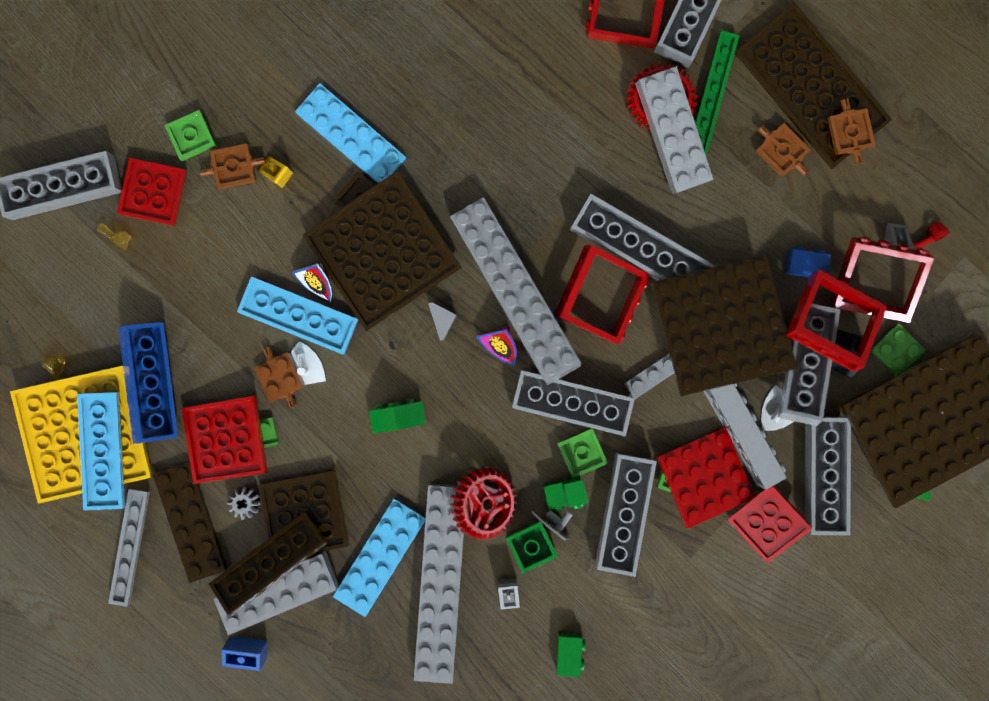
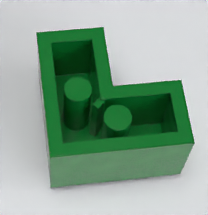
[369,399,426,433]
[543,476,588,511]

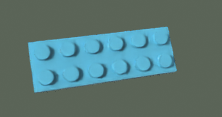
[295,83,407,183]
[237,277,358,355]
[77,392,125,510]
[333,498,426,617]

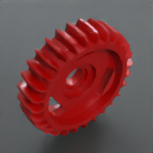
[626,62,698,132]
[449,467,518,540]

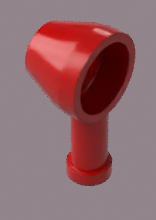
[912,221,950,249]

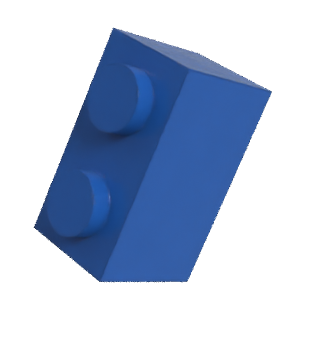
[784,246,831,277]
[222,636,267,671]

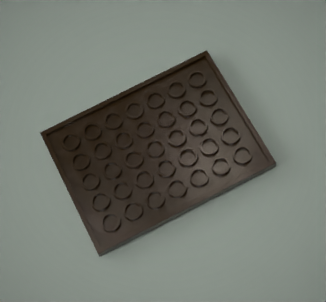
[841,332,989,509]

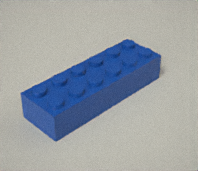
[118,322,178,444]

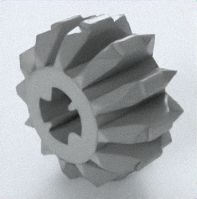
[227,486,261,520]

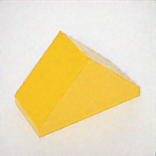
[258,156,293,188]

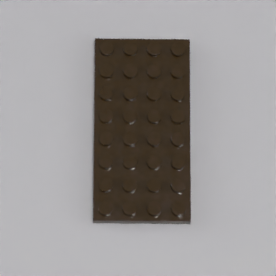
[735,3,892,169]

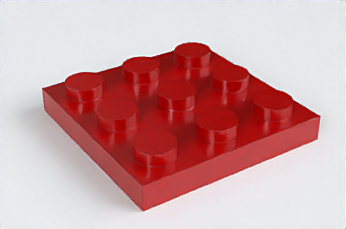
[117,158,187,226]
[727,485,812,564]

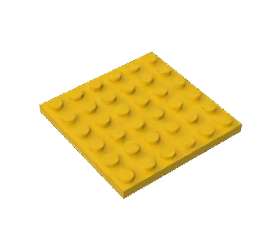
[10,366,153,504]

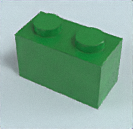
[556,632,586,677]

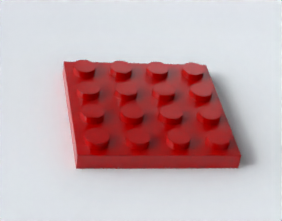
[181,396,268,484]
[656,427,755,529]

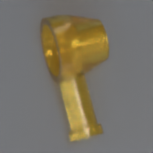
[97,223,132,252]
[42,356,66,382]

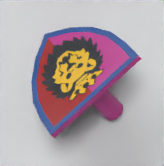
[476,325,517,366]

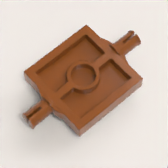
[827,99,876,165]
[755,123,811,178]
[200,143,266,190]
[254,346,305,409]

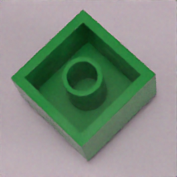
[506,519,558,574]

